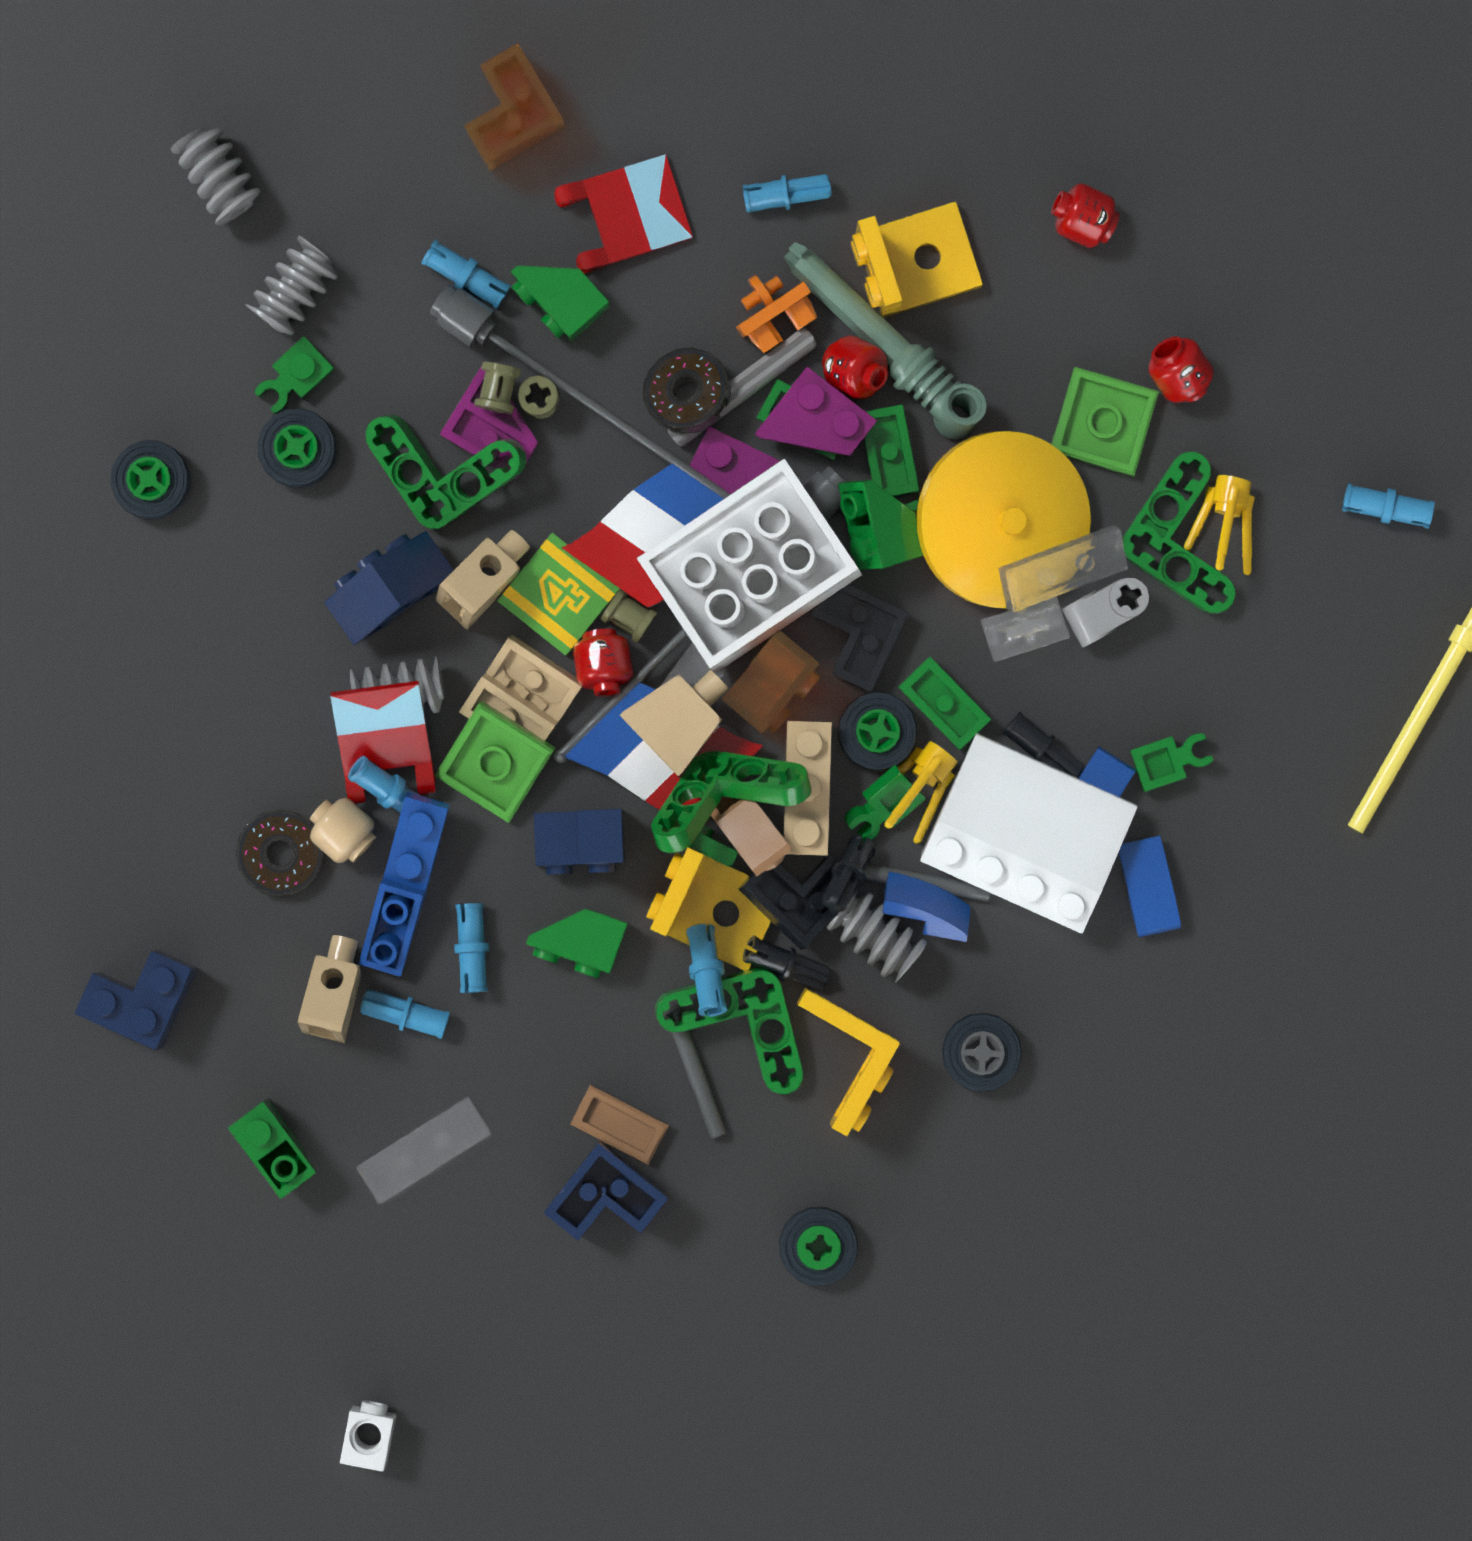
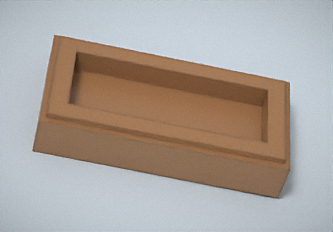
[570,1084,669,1165]

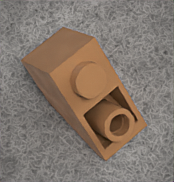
[711,796,792,876]

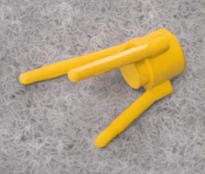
[1183,475,1255,575]
[885,741,958,844]

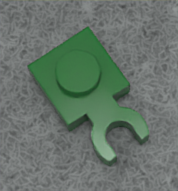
[254,336,335,415]
[1129,733,1213,792]
[844,765,926,842]

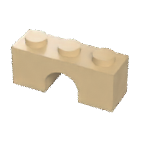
[783,721,832,856]

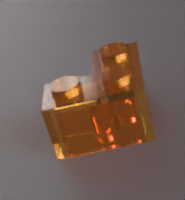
[464,43,565,172]
[721,629,820,735]

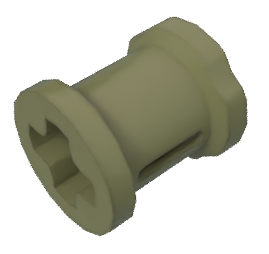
[474,362,521,414]
[518,376,559,420]
[600,589,658,643]

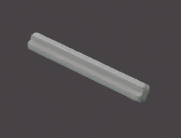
[668,328,817,447]

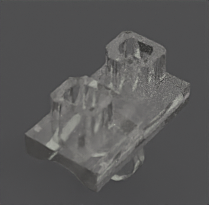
[980,596,1070,663]

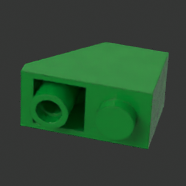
[510,266,610,342]
[838,480,924,569]
[526,908,628,979]
[228,1099,317,1199]

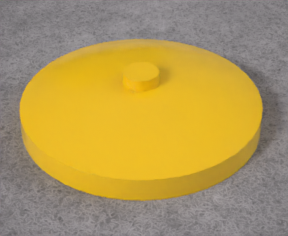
[917,431,1091,608]

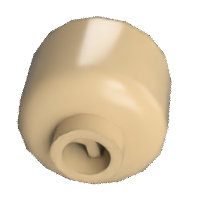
[310,798,376,863]

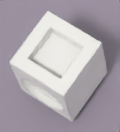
[340,1401,397,1472]

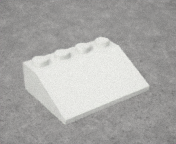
[637,459,862,673]
[920,733,1138,934]

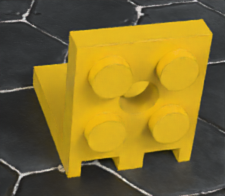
[850,201,983,318]
[646,847,771,971]
[797,987,900,1136]

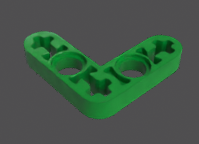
[365,415,527,529]
[1121,452,1235,614]
[651,751,812,853]
[655,968,803,1094]

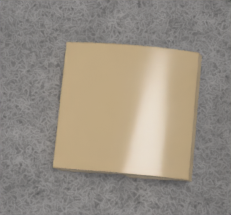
[459,635,582,741]

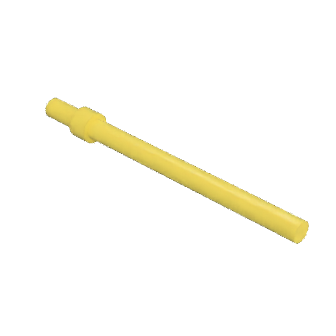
[1348,608,1472,834]

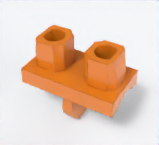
[736,275,817,353]

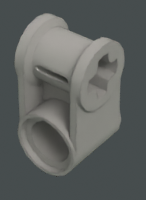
[1061,578,1149,648]

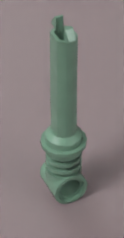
[783,242,987,440]

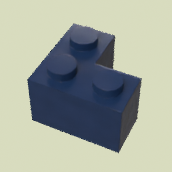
[324,531,454,645]
[534,809,625,875]
[74,950,198,1050]
[543,1140,669,1241]

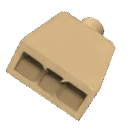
[435,530,530,630]
[620,670,729,777]
[298,935,361,1043]

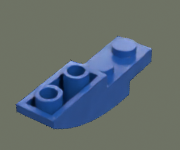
[358,792,450,977]

